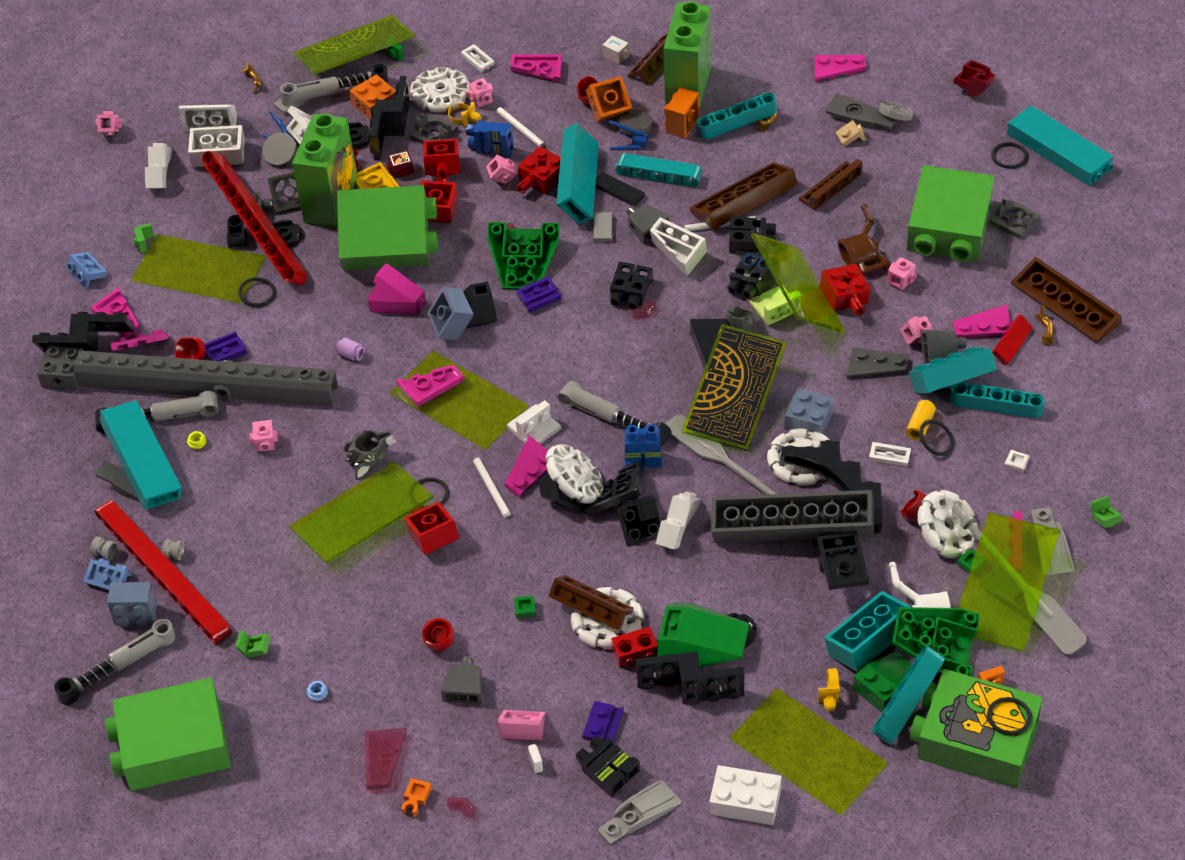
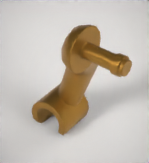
[241,62,263,94]
[757,98,778,132]
[1036,305,1054,345]

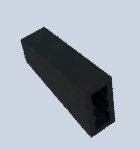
[690,319,727,374]

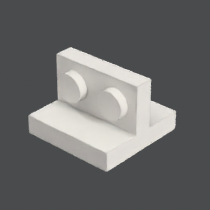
[286,105,312,144]
[507,400,561,444]

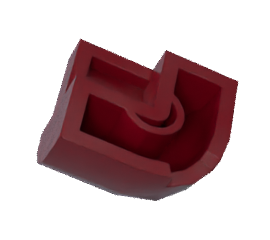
[953,60,995,97]

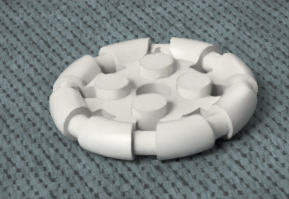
[410,67,470,113]
[767,428,830,486]
[545,444,603,504]
[918,490,979,559]
[571,587,644,650]

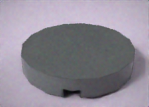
[618,111,653,135]

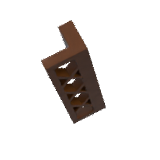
[627,34,668,85]
[799,159,863,211]
[548,575,634,630]

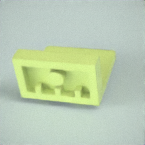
[749,286,800,325]

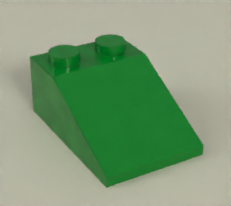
[853,652,912,713]

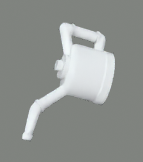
[889,562,950,608]

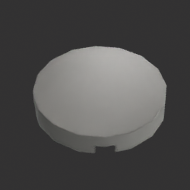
[879,101,913,121]
[263,132,297,167]

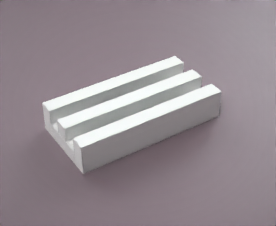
[461,44,495,73]
[869,442,911,467]

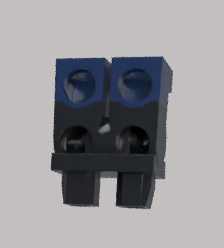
[727,252,780,299]

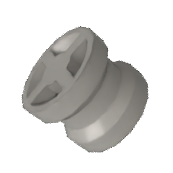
[162,539,184,560]

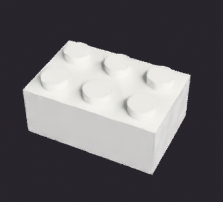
[188,125,245,167]
[710,765,781,825]

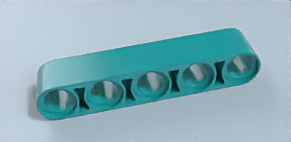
[697,93,777,139]
[615,153,703,187]
[950,382,1045,418]
[872,645,945,745]

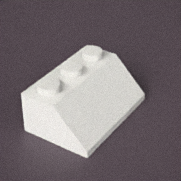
[179,105,237,132]

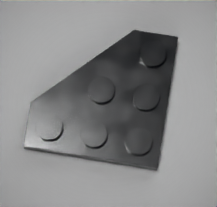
[585,460,644,516]

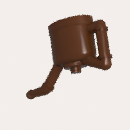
[838,203,891,275]

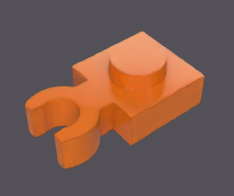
[401,778,432,817]

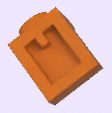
[978,665,1005,685]

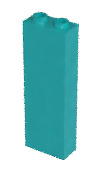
[1007,105,1113,186]
[556,123,599,224]
[100,400,182,510]

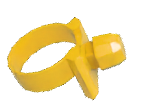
[448,102,481,127]
[818,668,840,711]

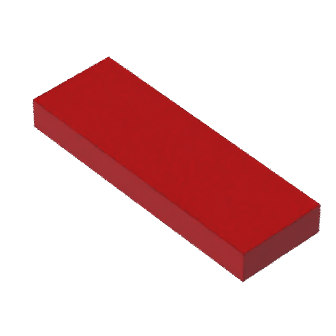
[992,314,1033,365]

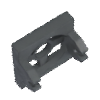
[410,113,458,144]
[267,172,301,213]
[990,198,1040,239]

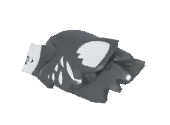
[344,430,396,480]

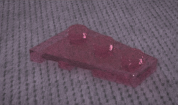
[365,728,407,790]

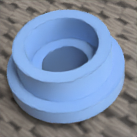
[307,681,328,701]

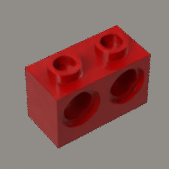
[611,627,658,668]

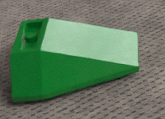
[487,222,560,289]
[658,602,750,667]
[892,607,980,676]

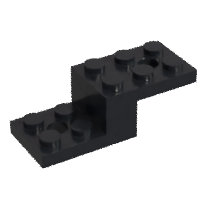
[368,76,410,160]
[32,311,135,352]
[812,531,869,590]
[636,651,745,705]

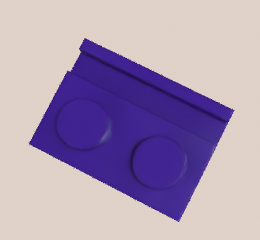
[516,276,561,313]
[205,331,247,361]
[582,701,624,741]

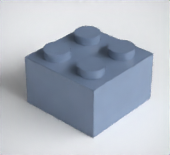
[427,286,474,341]
[785,388,834,434]
[107,582,158,627]

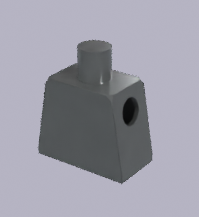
[627,204,669,244]
[920,330,967,364]
[441,657,482,704]

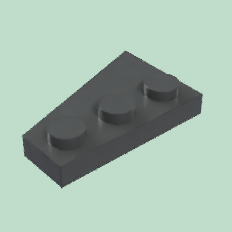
[847,347,909,379]

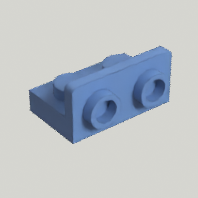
[67,252,107,288]
[83,558,133,590]

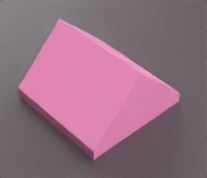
[498,710,545,740]

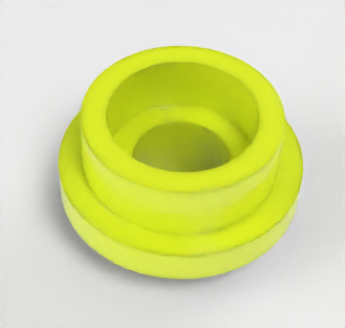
[187,431,207,449]

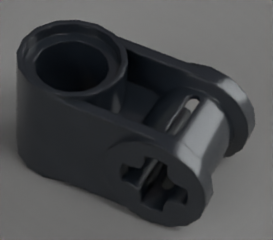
[227,214,247,249]

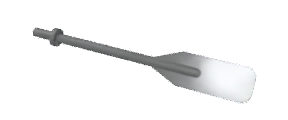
[665,415,778,495]
[951,504,1087,655]

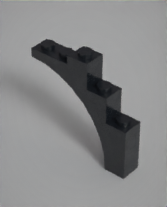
[779,440,883,533]

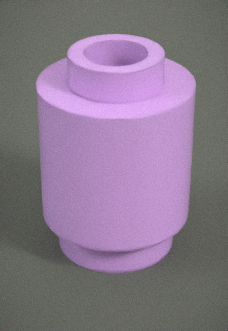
[336,338,365,361]

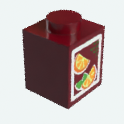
[386,150,414,178]

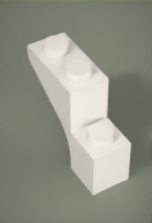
[145,143,172,188]
[656,491,701,549]

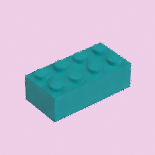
[908,345,997,393]
[824,591,911,672]

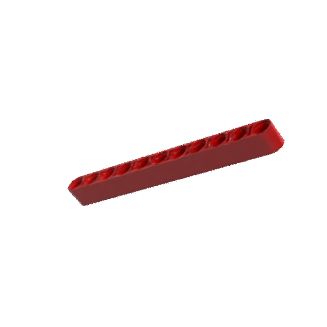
[202,151,307,286]
[94,499,232,644]

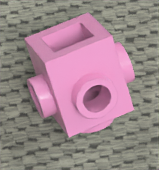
[468,78,493,108]
[95,111,121,136]
[486,155,517,185]
[887,257,916,290]
[900,316,933,345]
[250,420,278,452]

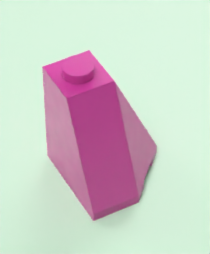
[368,263,426,314]

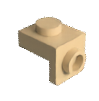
[836,120,867,146]

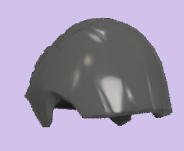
[726,306,758,333]

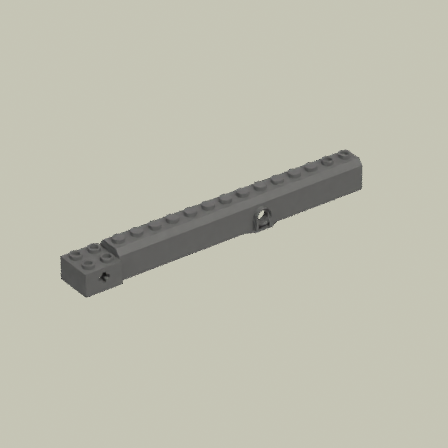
[37,346,339,406]

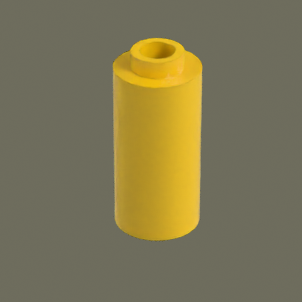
[905,400,936,441]

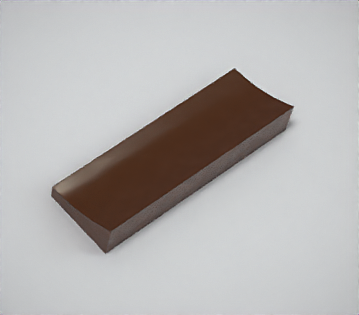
[689,162,798,230]
[1011,256,1122,344]

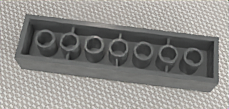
[711,490,874,543]

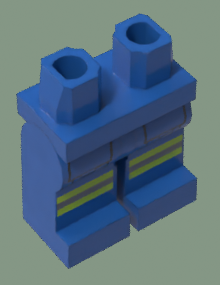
[466,120,514,159]
[624,424,662,468]

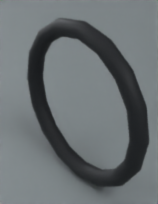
[991,142,1028,169]
[238,277,276,307]
[919,420,954,456]
[409,477,449,508]
[987,697,1032,735]

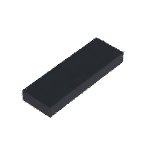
[595,172,645,206]

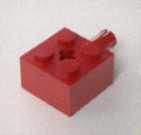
[423,139,460,180]
[516,146,561,195]
[421,176,458,223]
[820,264,871,316]
[404,501,460,555]

